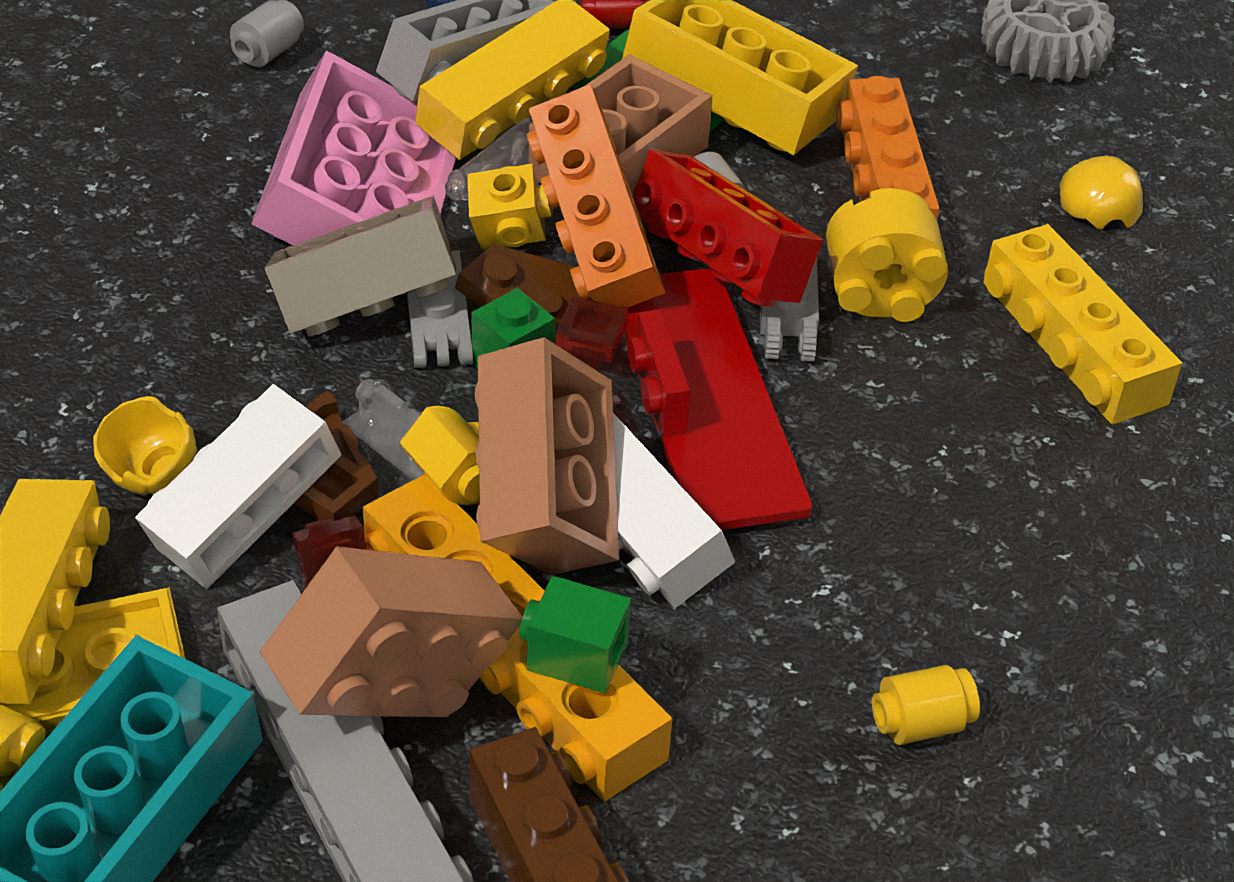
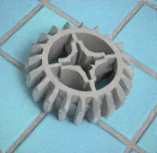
[981,0,1115,83]

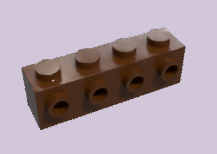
[469,727,628,882]

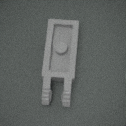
[760,258,819,361]

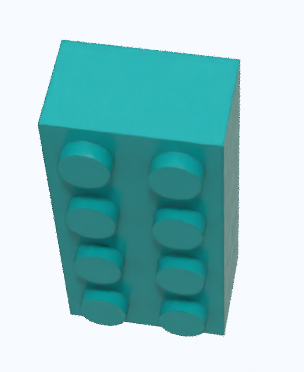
[0,635,263,882]

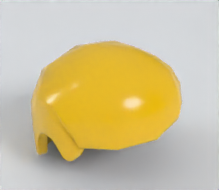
[1059,155,1143,230]
[93,396,198,496]

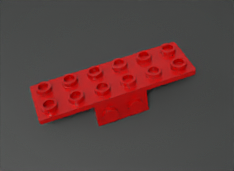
[617,268,812,530]

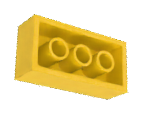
[622,0,859,155]

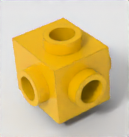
[467,164,553,251]

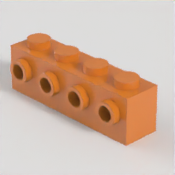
[836,76,939,220]
[527,84,666,317]

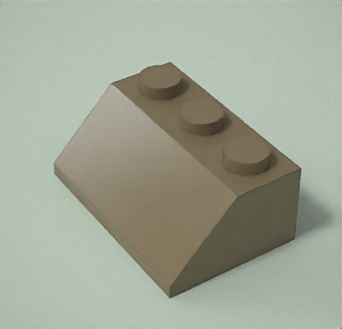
[264,195,456,336]

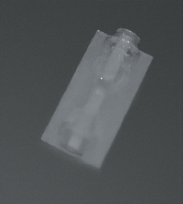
[445,117,531,201]
[343,379,424,480]

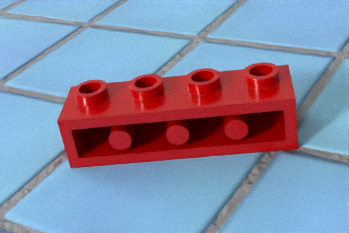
[633,149,823,307]

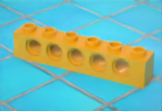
[361,474,673,802]

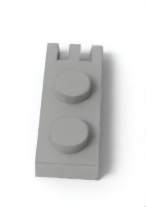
[407,250,473,368]

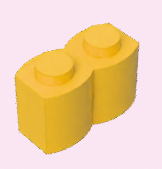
[400,406,480,506]

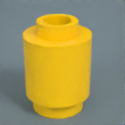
[872,665,980,745]

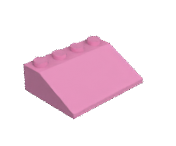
[251,51,456,245]

